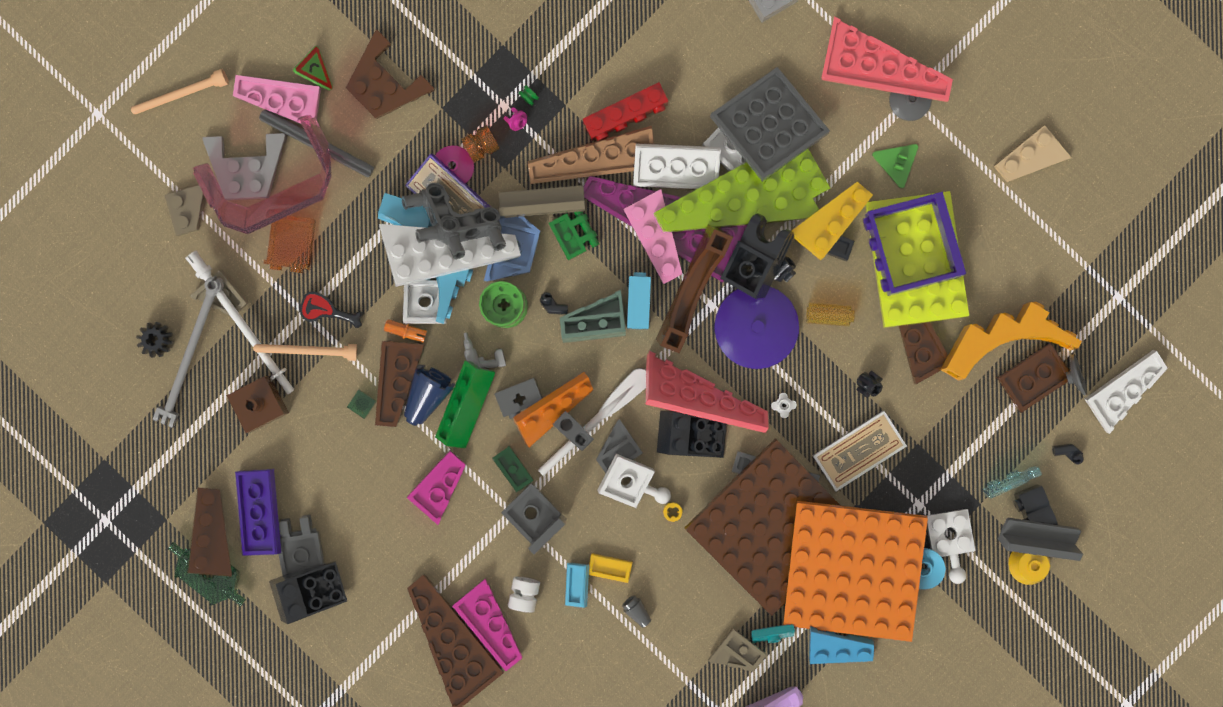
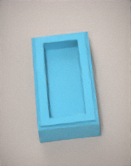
[565,562,589,608]

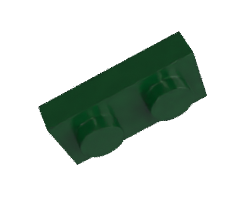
[492,446,534,493]

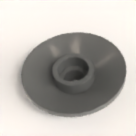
[889,92,932,121]
[1066,354,1087,396]

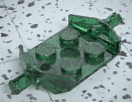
[168,542,246,607]

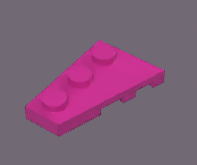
[407,450,466,525]

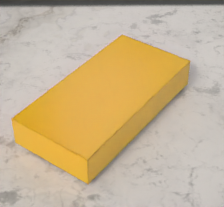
[589,553,633,583]

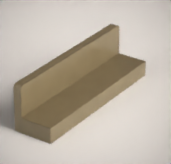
[499,186,585,218]

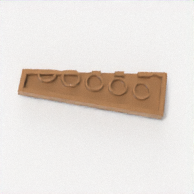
[528,126,654,184]

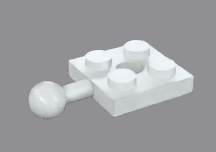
[403,279,446,324]
[598,454,671,508]
[927,509,975,584]

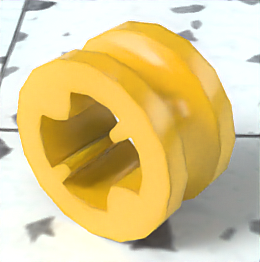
[663,502,682,522]

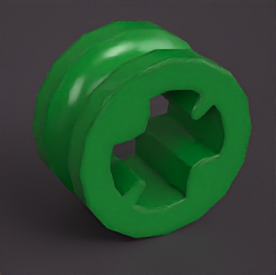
[518,85,539,106]

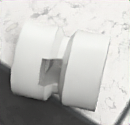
[508,577,540,612]

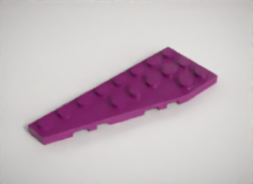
[583,176,747,283]

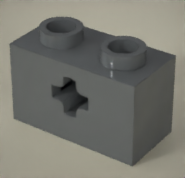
[494,378,543,419]

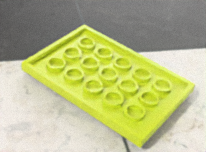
[865,191,969,328]

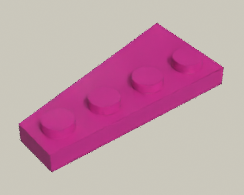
[453,578,523,671]

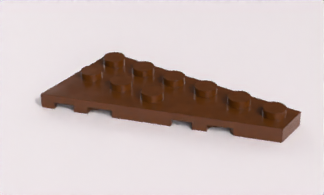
[407,574,504,707]

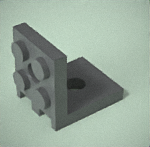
[501,483,567,554]

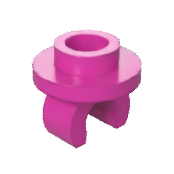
[504,108,527,131]

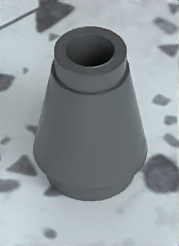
[622,595,651,628]

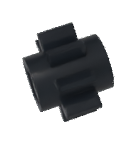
[774,256,796,282]
[856,370,883,398]

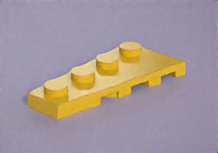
[791,182,873,260]

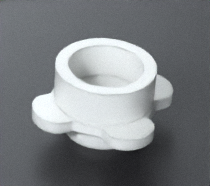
[771,393,797,418]

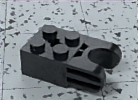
[720,213,794,299]

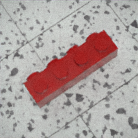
[582,82,668,141]

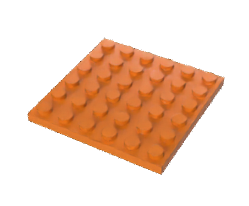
[783,501,928,642]

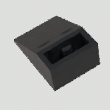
[657,410,727,458]
[269,561,347,624]

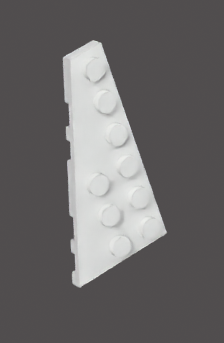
[379,224,521,287]

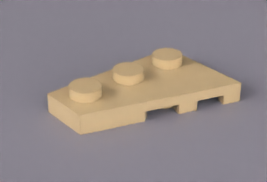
[994,125,1071,182]

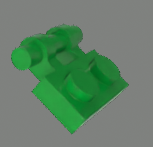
[549,211,600,261]

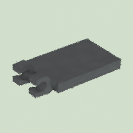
[278,514,325,576]

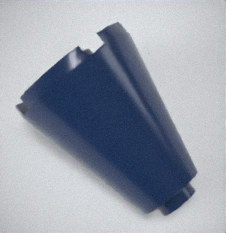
[404,365,455,426]

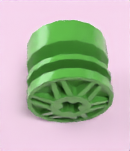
[479,281,528,328]

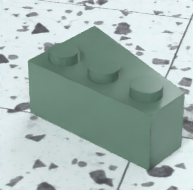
[560,290,626,343]

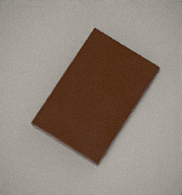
[996,343,1069,413]

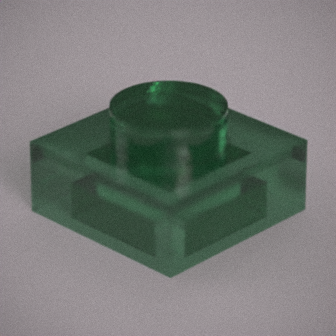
[347,390,377,419]

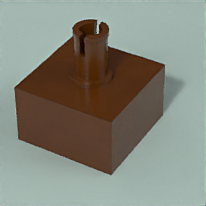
[226,376,289,433]

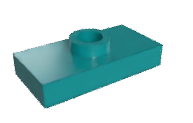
[751,624,795,643]

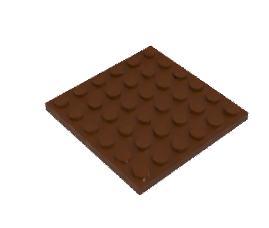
[684,438,841,616]

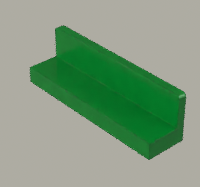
[435,360,495,448]

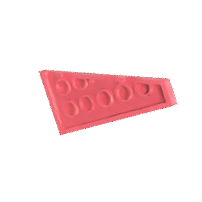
[821,16,953,102]
[645,350,769,433]

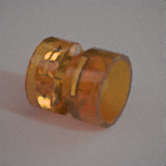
[461,125,500,163]

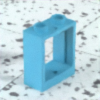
[627,272,651,329]

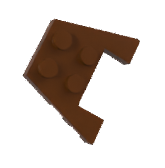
[346,30,435,119]

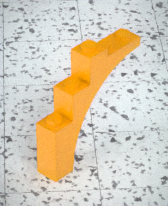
[940,302,1082,381]

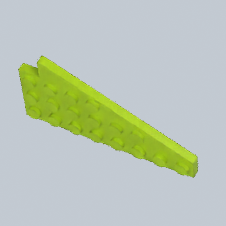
[653,149,830,232]

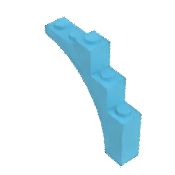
[378,193,473,324]

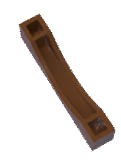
[656,224,733,354]

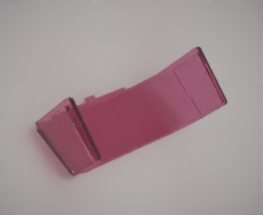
[193,115,332,234]

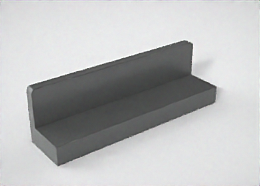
[998,518,1083,561]

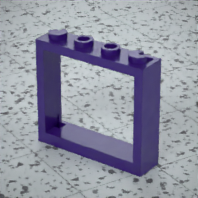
[863,192,966,296]

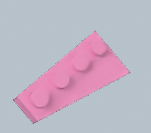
[623,189,682,284]

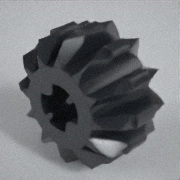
[136,322,174,358]

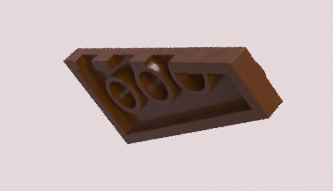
[899,322,948,384]
[375,341,425,427]
[188,487,232,577]

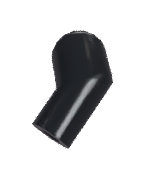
[540,292,568,315]
[1052,444,1084,465]

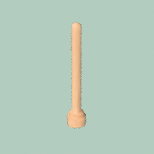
[131,68,229,114]
[253,344,357,361]

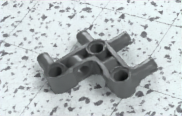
[402,183,506,259]

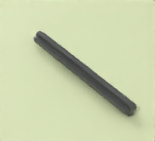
[259,110,374,177]

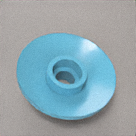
[919,548,946,589]

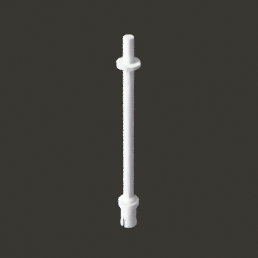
[185,250,294,394]

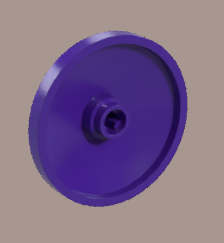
[714,287,799,369]

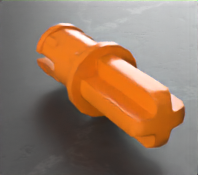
[384,319,427,343]

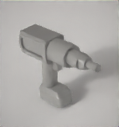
[463,333,507,369]

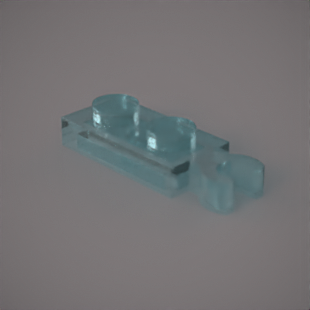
[982,466,1042,499]

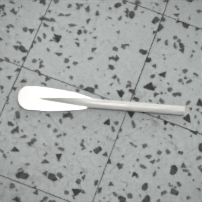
[538,368,646,476]

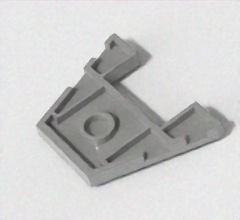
[203,133,287,200]

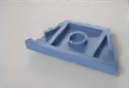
[484,216,540,282]

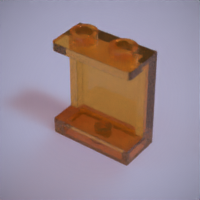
[264,213,316,273]

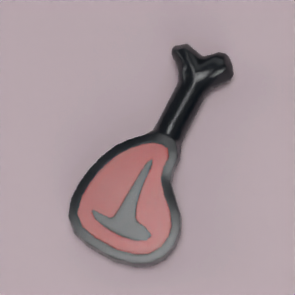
[300,291,363,328]

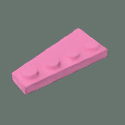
[233,75,321,129]

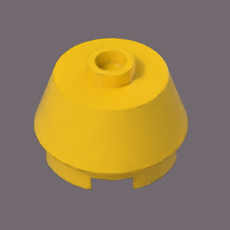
[1008,552,1051,585]

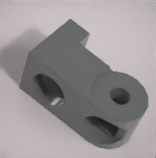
[552,411,594,451]

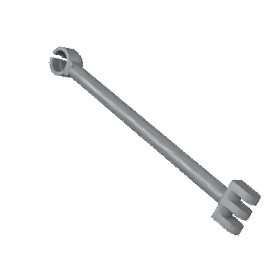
[153,276,224,428]

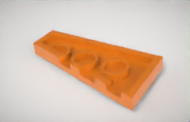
[513,372,593,448]

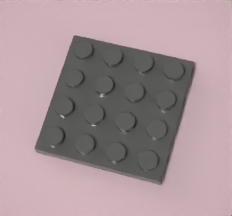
[710,67,830,182]

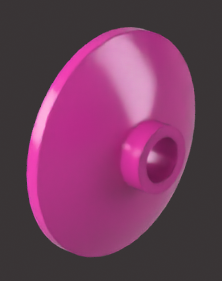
[435,146,474,183]

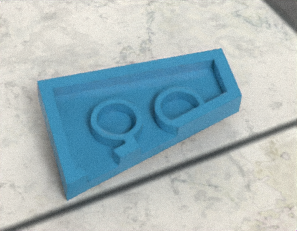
[809,626,874,664]

